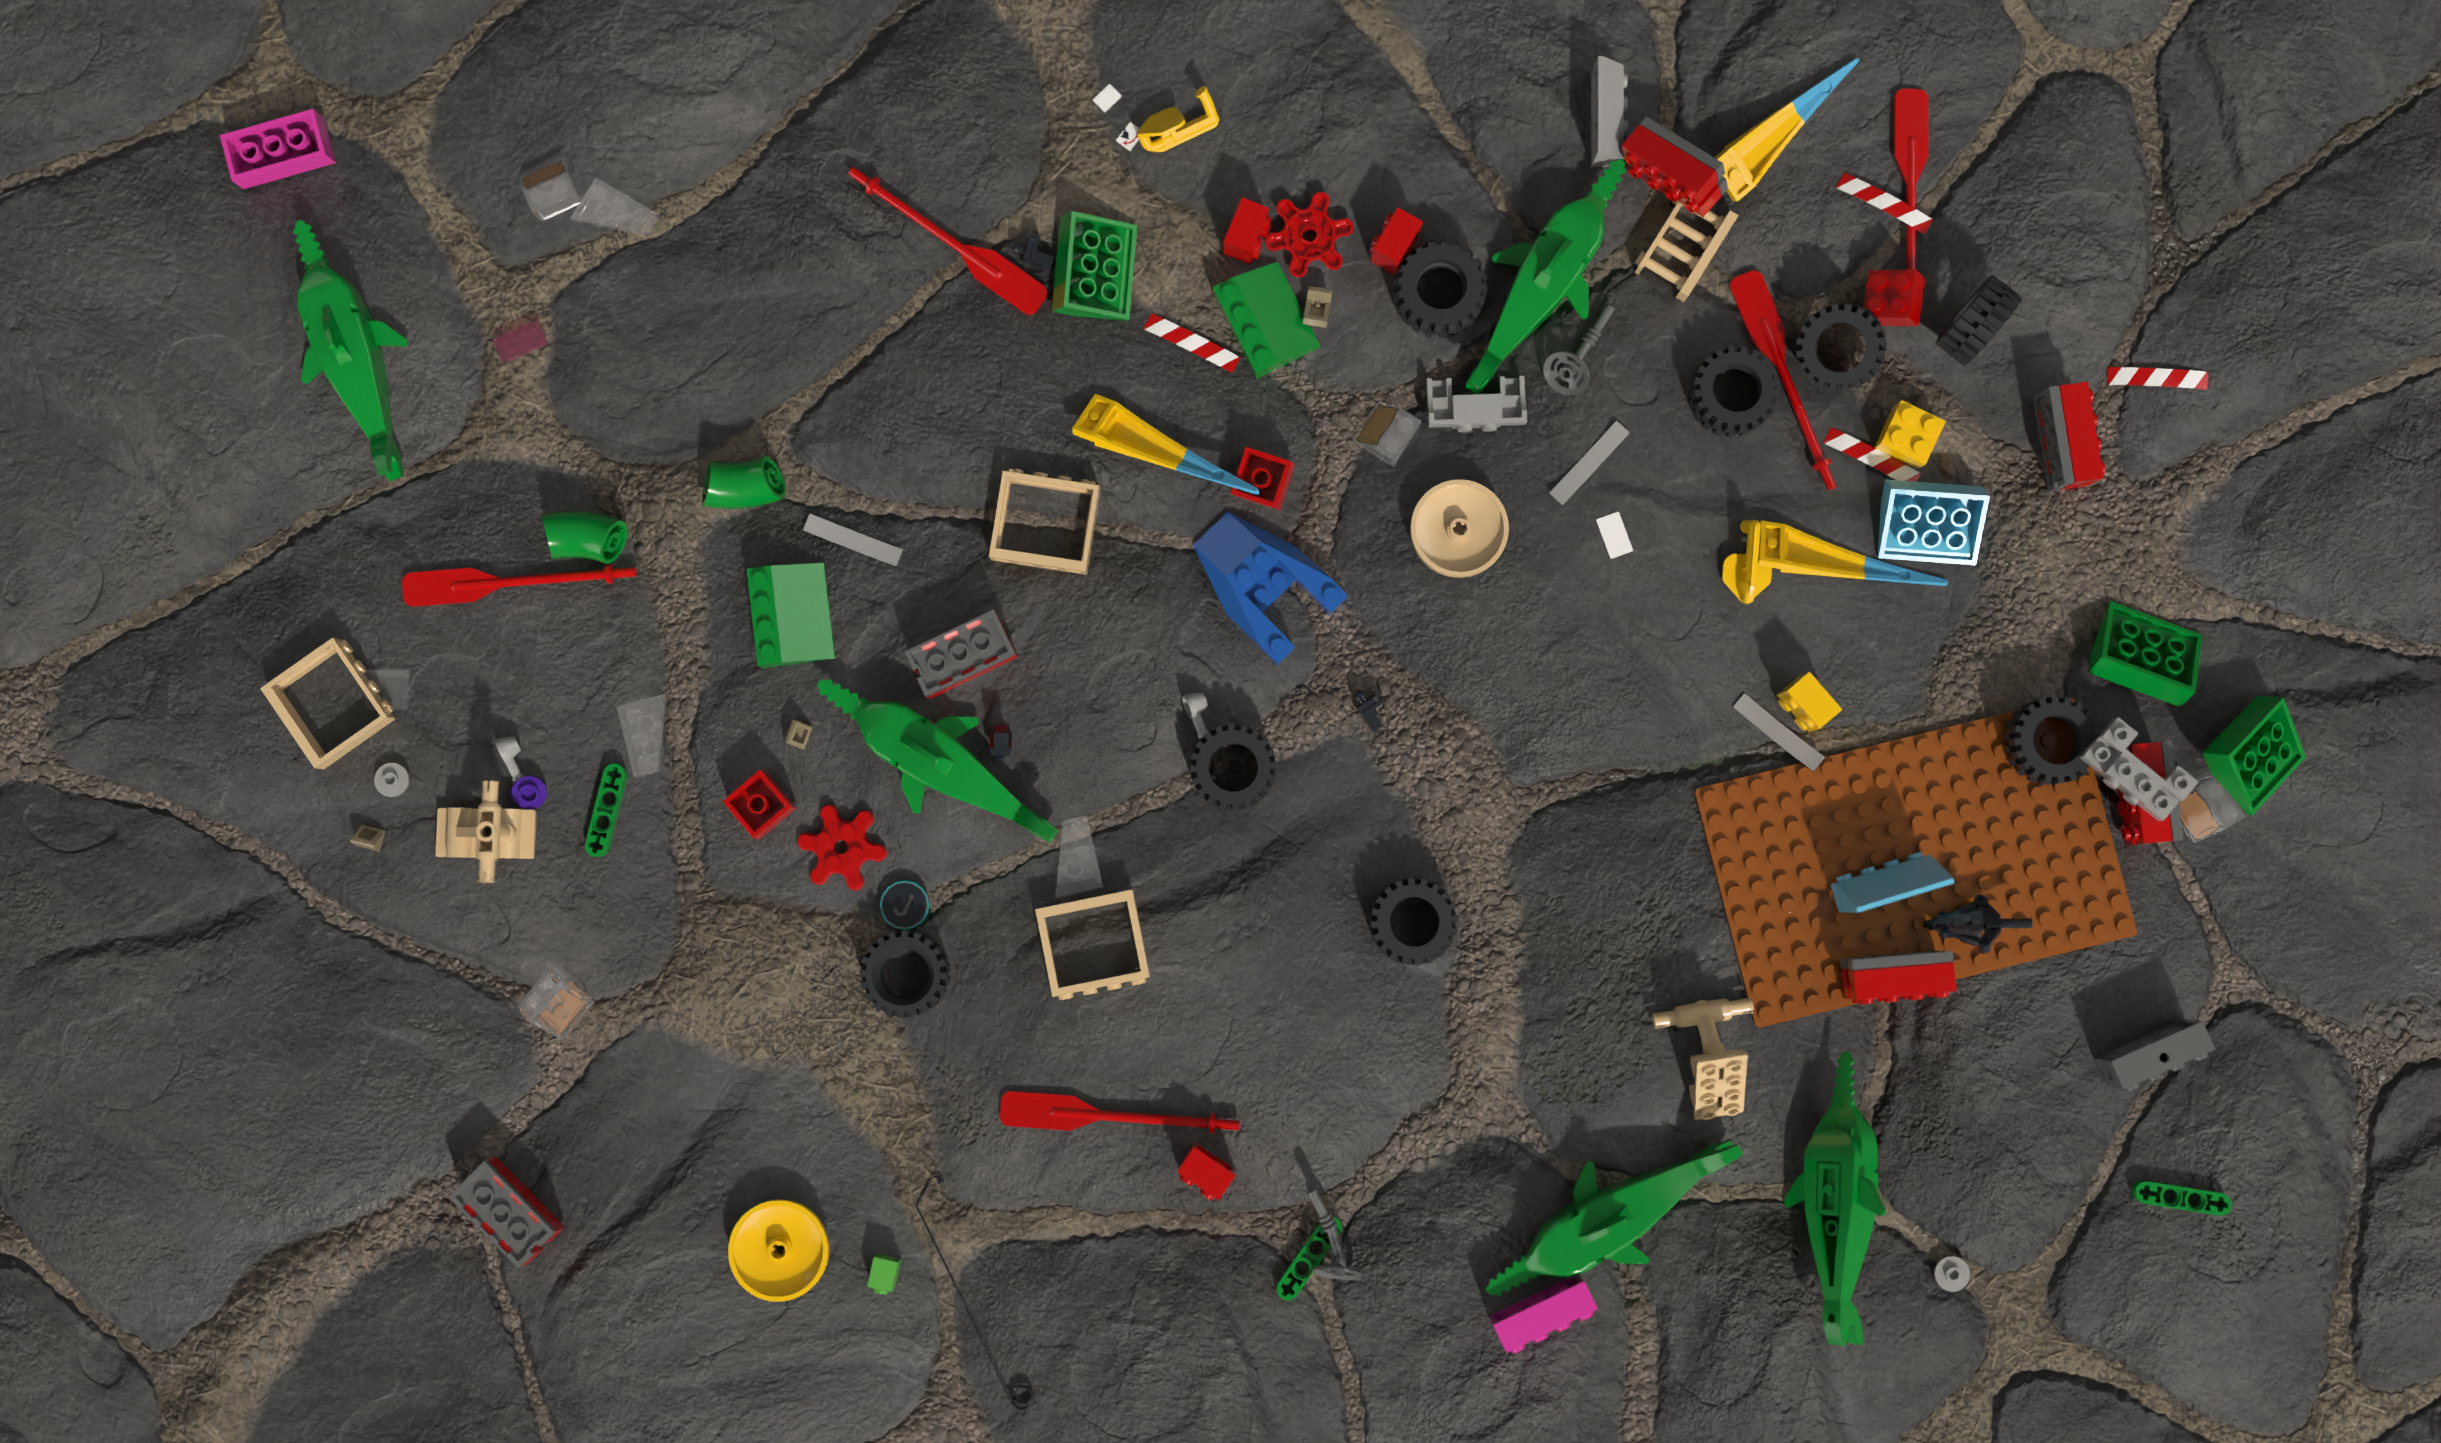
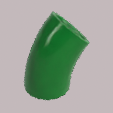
[702,456,786,509]
[541,511,628,564]

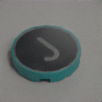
[880,881,930,930]

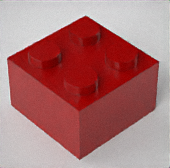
[1224,197,1272,265]
[1370,208,1423,276]
[1863,270,1926,326]
[1230,447,1295,511]
[722,769,797,840]
[1177,1142,1236,1201]

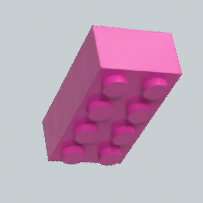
[220,109,336,189]
[1488,1275,1598,1353]

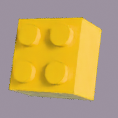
[1874,400,1946,470]
[1776,672,1843,732]

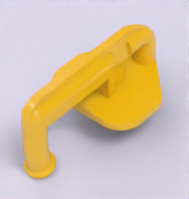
[1136,86,1219,152]
[1722,519,1772,604]

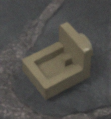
[1303,286,1332,328]

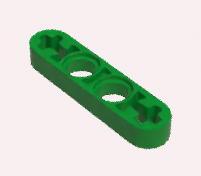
[585,764,628,857]
[2131,1180,2232,1216]
[1277,1215,1342,1301]

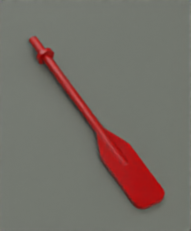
[1894,89,1929,270]
[848,167,1047,315]
[1730,271,1837,491]
[402,564,637,607]
[1000,1091,1240,1133]

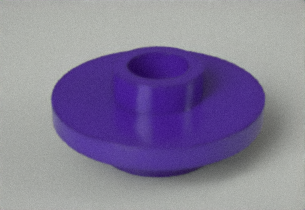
[511,775,547,810]

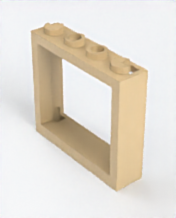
[989,469,1101,575]
[260,638,396,769]
[1035,890,1151,1000]

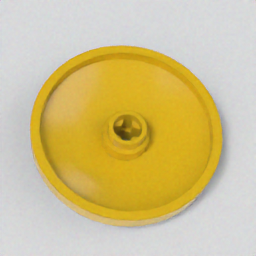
[728,1199,830,1302]

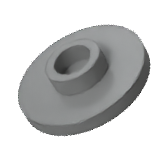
[374,763,410,797]
[1934,1256,1970,1292]

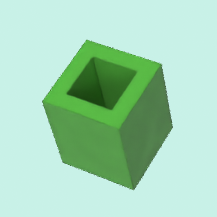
[867,1253,902,1294]

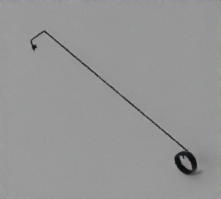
[916,1176,1035,1410]

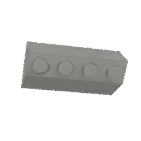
[1591,56,1628,167]

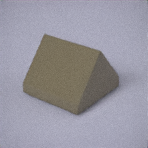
[784,720,813,749]
[350,825,385,852]

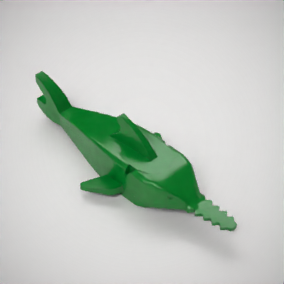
[1464,159,1626,394]
[293,220,409,481]
[817,679,1058,843]
[1784,1051,1886,1346]
[1486,1140,1744,1296]

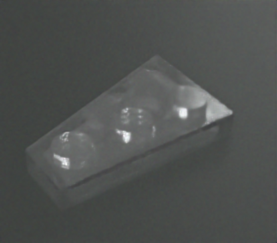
[571,177,659,236]
[617,694,666,778]
[1055,815,1103,898]

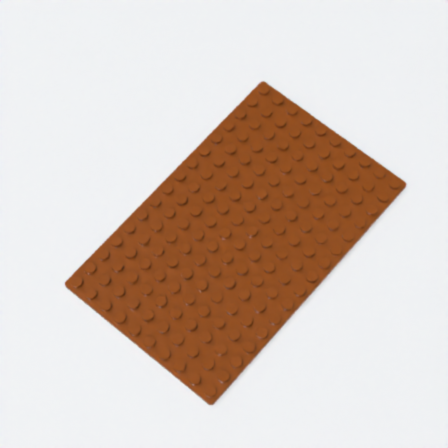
[1694,697,2137,1028]

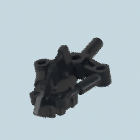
[1923,895,2033,953]

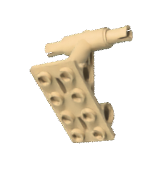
[436,781,536,882]
[1652,997,1754,1120]

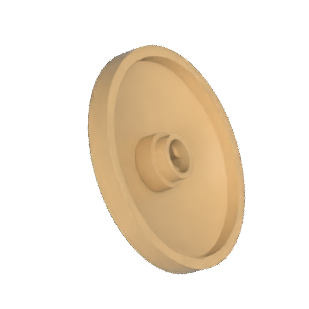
[1410,480,1509,578]

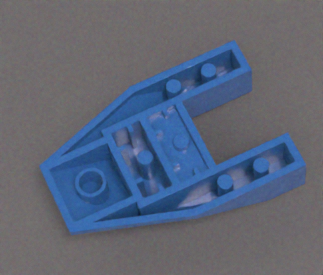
[1193,512,1348,666]

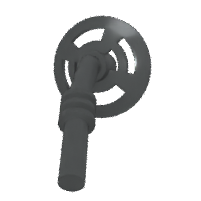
[1543,304,1615,395]
[1307,1188,1362,1280]

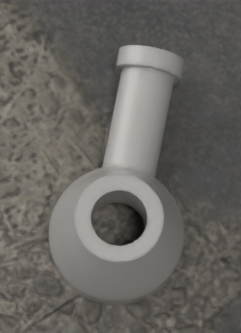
[1182,693,1208,739]
[494,736,524,782]

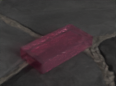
[493,320,548,363]

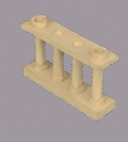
[1635,201,1738,302]

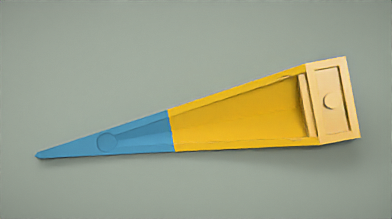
[1714,58,1859,202]
[1072,394,1259,494]
[1758,520,1949,586]

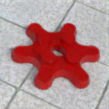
[1265,192,1354,278]
[797,804,887,891]

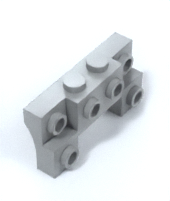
[1426,376,1527,432]
[2079,717,2198,821]

